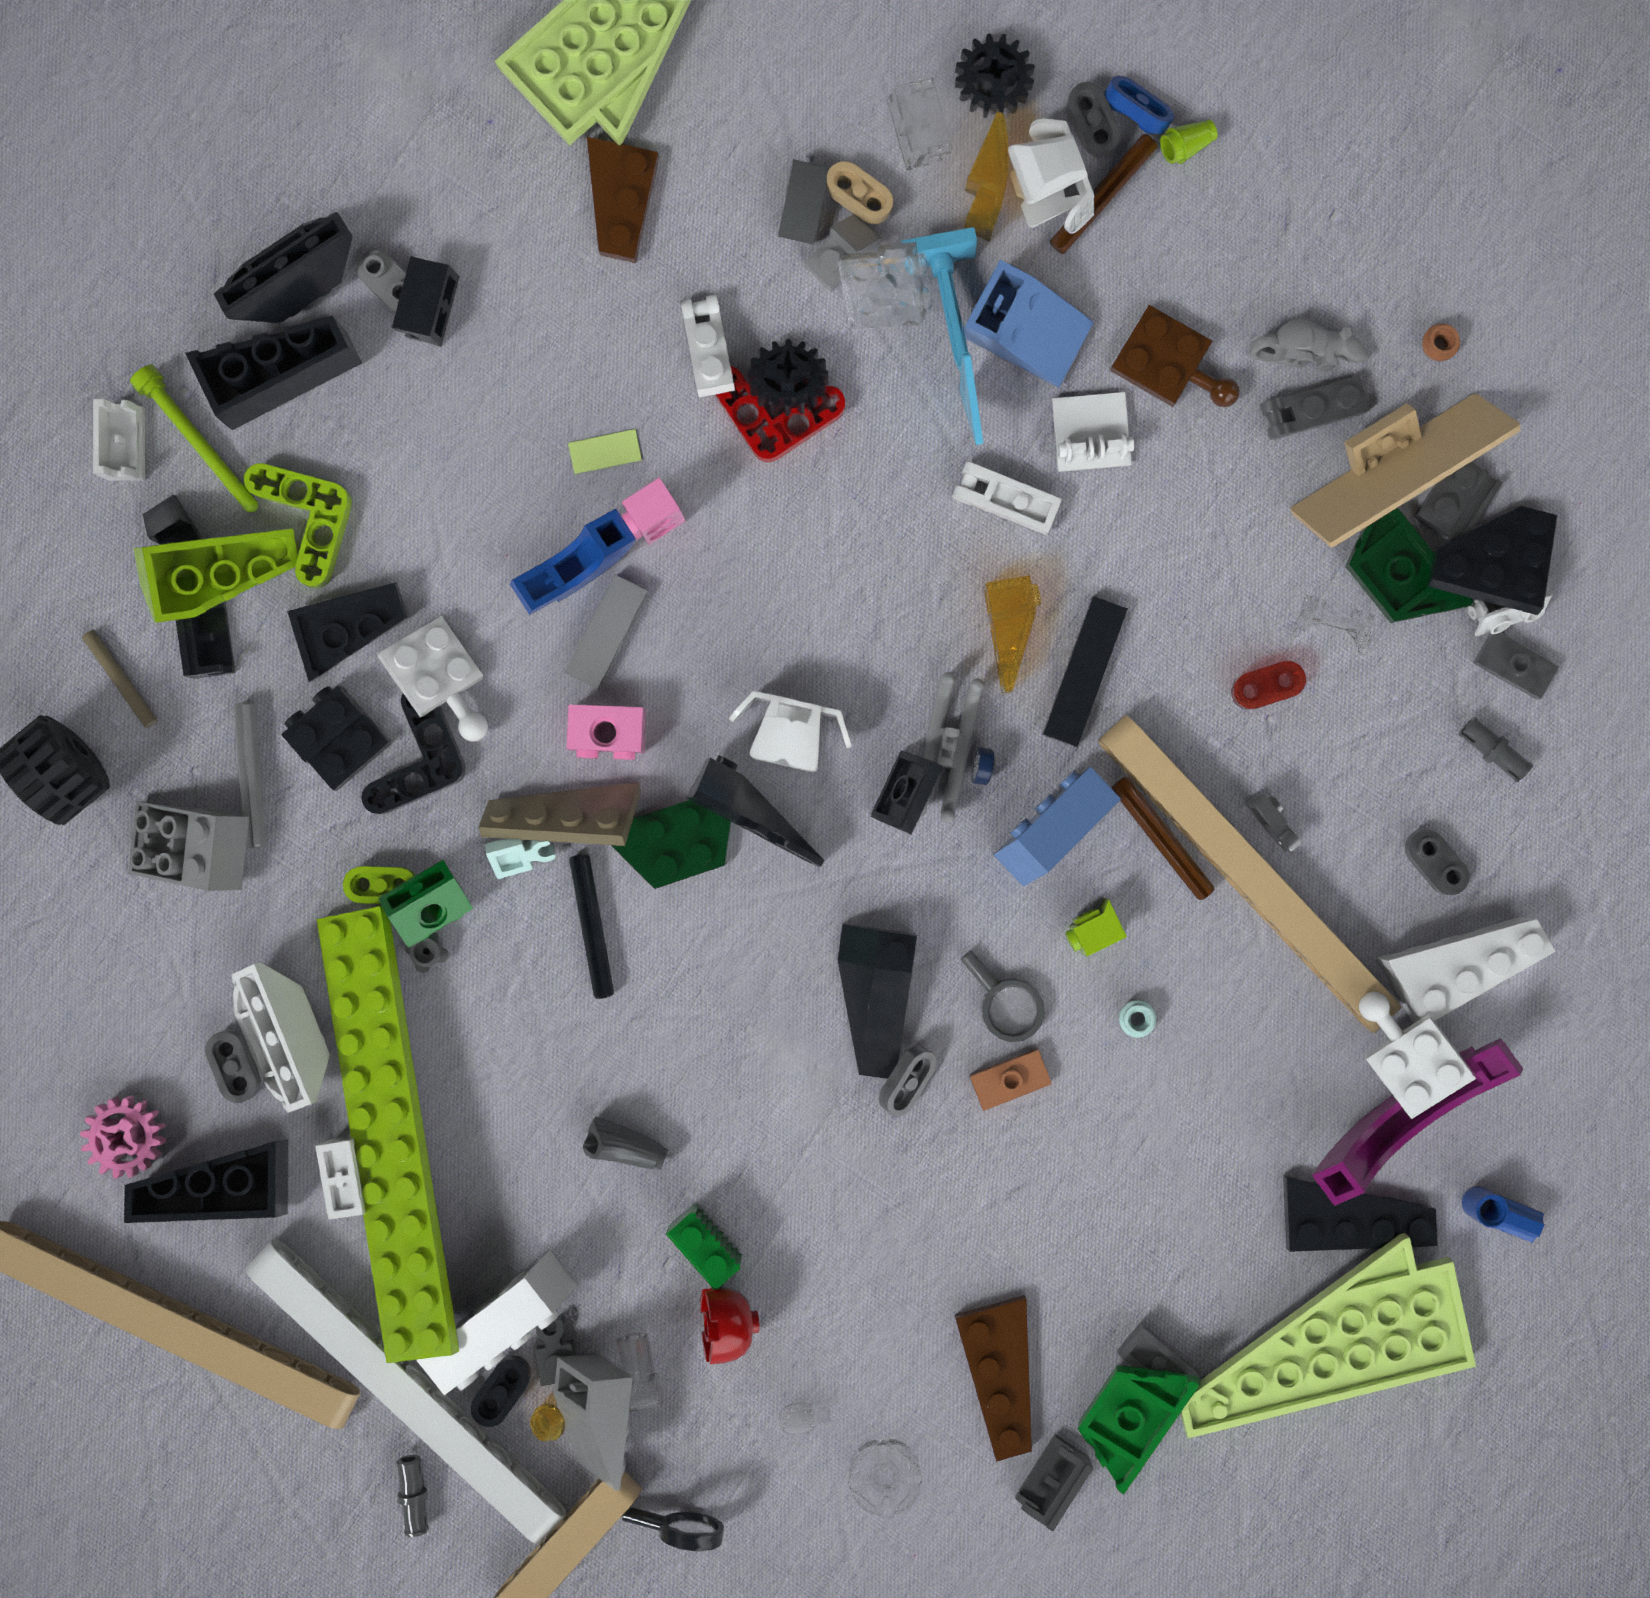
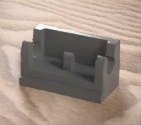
[1015,1434,1093,1531]

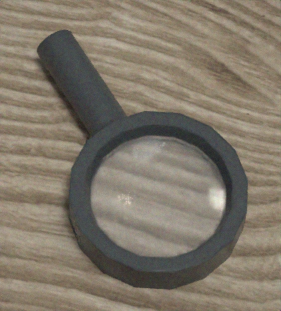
[960,950,1045,1042]

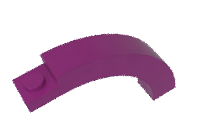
[1312,1038,1524,1206]

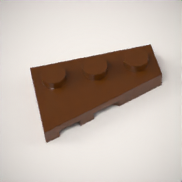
[587,137,659,263]

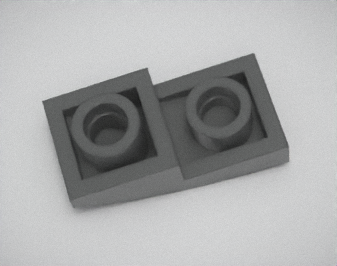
[778,159,829,245]

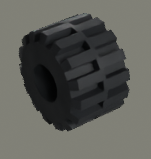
[0,715,110,825]

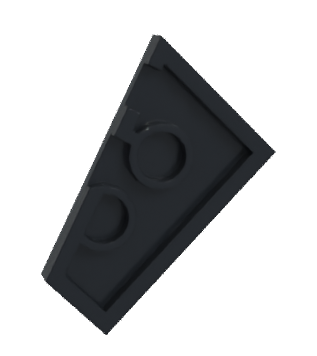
[287,582,408,682]

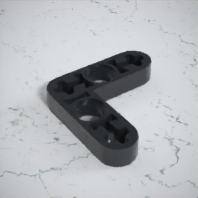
[361,693,466,814]

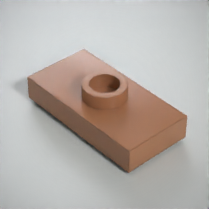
[969,1048,1052,1111]

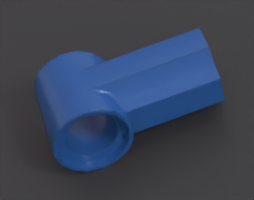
[1462,1186,1545,1243]

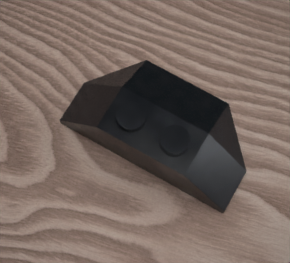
[214,212,353,324]

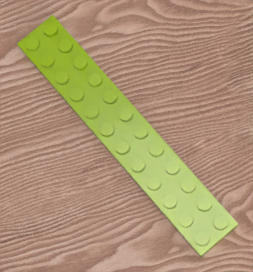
[317,906,460,1363]

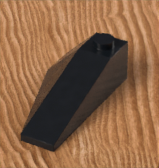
[686,755,825,867]
[837,924,917,1079]

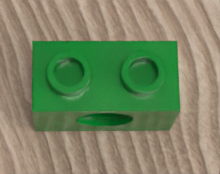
[378,860,473,948]

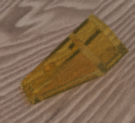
[983,575,1041,695]

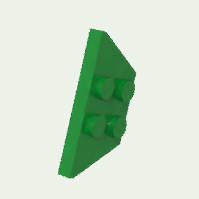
[1078,1365,1200,1495]

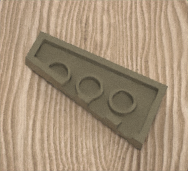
[478,782,641,846]

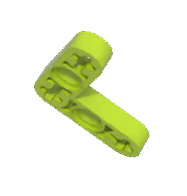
[244,463,352,589]

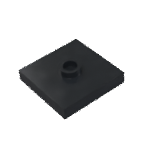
[871,750,943,835]

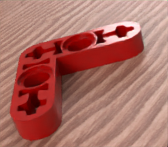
[715,366,845,462]

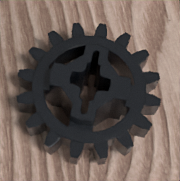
[954,33,1035,119]
[748,339,828,416]

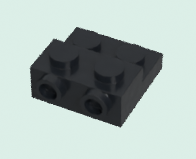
[281,686,392,791]

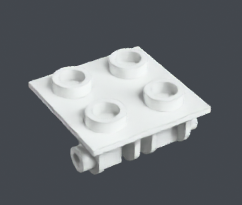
[1052,392,1134,472]

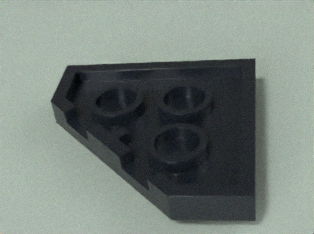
[1428,506,1558,615]

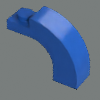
[510,508,636,615]

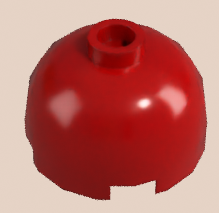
[700,1287,760,1365]

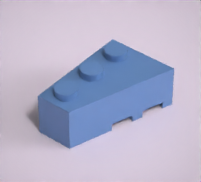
[993,766,1121,887]

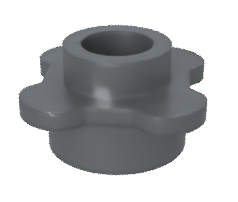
[405,931,449,973]

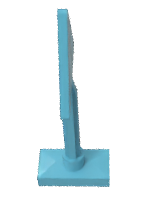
[901,227,983,445]

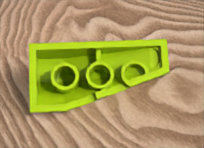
[133,528,298,623]

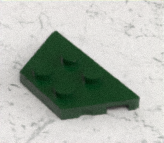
[1345,507,1474,623]
[611,800,731,889]

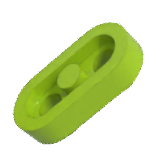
[342,866,416,904]

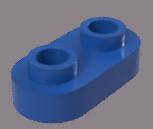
[1104,75,1174,134]

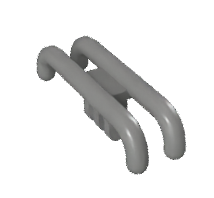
[920,672,985,823]

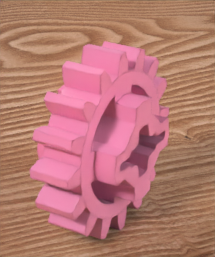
[80,1096,166,1179]

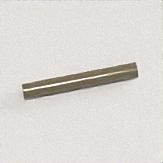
[82,630,158,728]

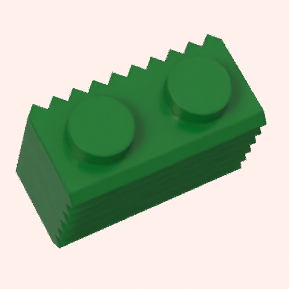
[666,1204,742,1291]

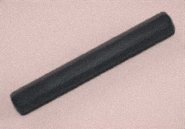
[569,854,614,999]

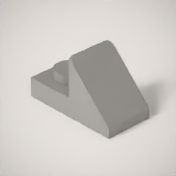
[805,214,882,292]

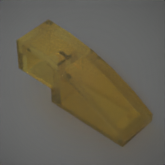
[963,111,1009,242]

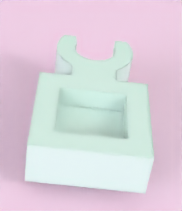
[485,839,556,879]

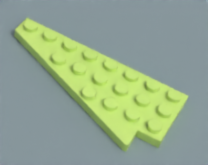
[494,0,691,146]
[1180,1233,1476,1438]

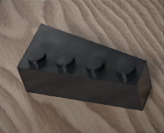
[124,1140,288,1223]

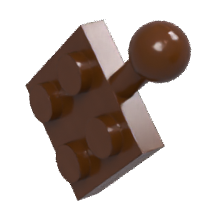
[1110,305,1240,408]

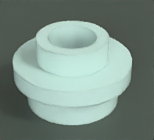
[1119,1000,1156,1038]

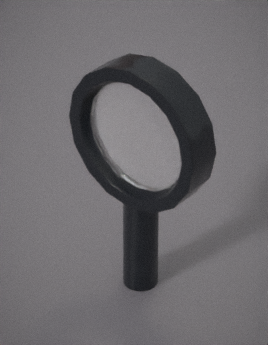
[622,1507,724,1551]

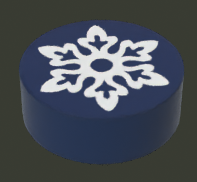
[972,747,994,785]

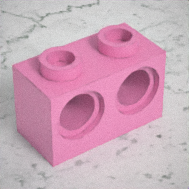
[621,477,685,545]

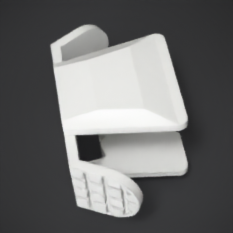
[1008,118,1094,234]
[729,691,852,773]

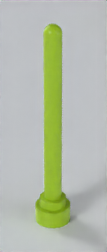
[130,364,258,513]

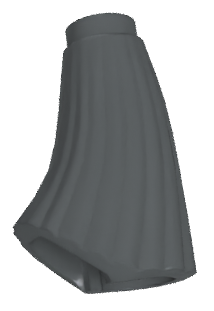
[583,1116,669,1170]

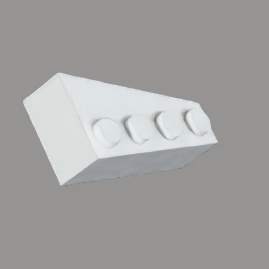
[1376,917,1556,1023]
[417,1250,577,1395]

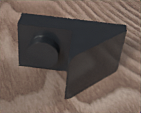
[142,495,203,544]

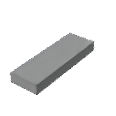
[565,574,648,690]

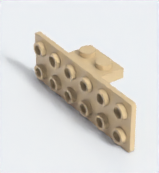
[1291,394,1521,547]

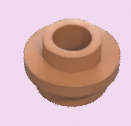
[1422,324,1460,362]

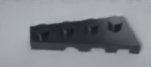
[1283,1175,1438,1252]

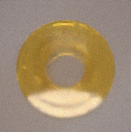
[530,1403,565,1441]

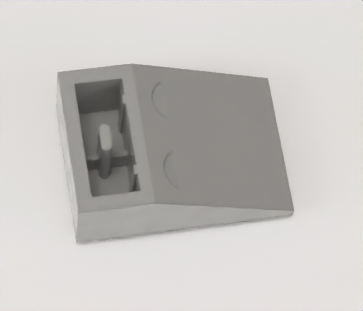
[128,801,249,891]
[554,1354,634,1491]

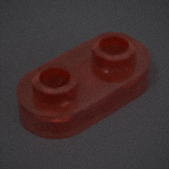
[1231,661,1306,710]

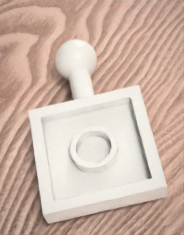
[378,616,488,742]
[1359,992,1476,1119]

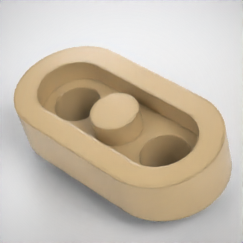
[826,161,893,224]

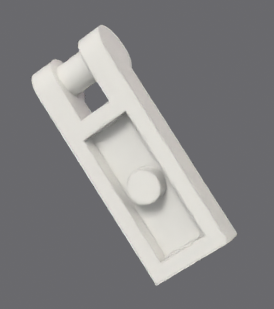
[680,294,735,397]
[952,462,1062,535]

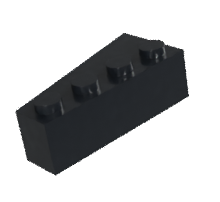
[185,316,362,430]

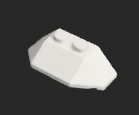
[232,962,330,1113]

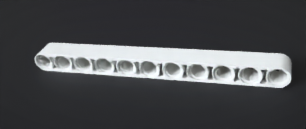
[245,1238,566,1544]

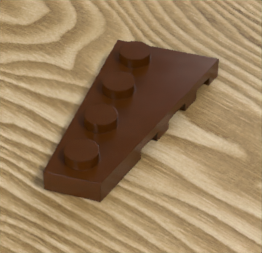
[954,1295,1032,1462]

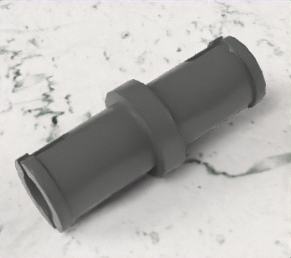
[1458,717,1533,782]
[396,1455,429,1537]

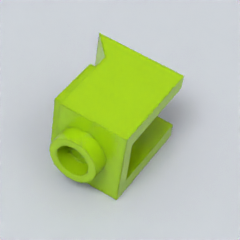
[1065,898,1127,957]

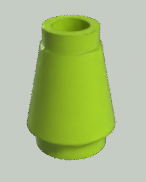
[1160,119,1218,164]

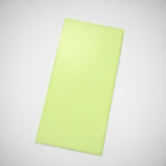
[568,429,642,474]

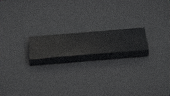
[1042,596,1128,747]

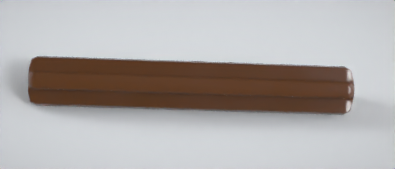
[1050,134,1158,254]
[1111,777,1215,900]

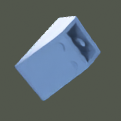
[964,260,1094,388]

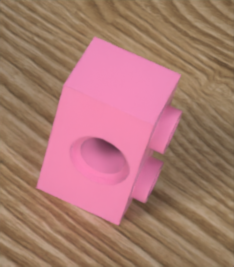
[567,704,646,760]

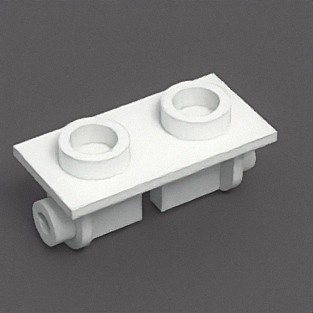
[1468,592,1553,637]

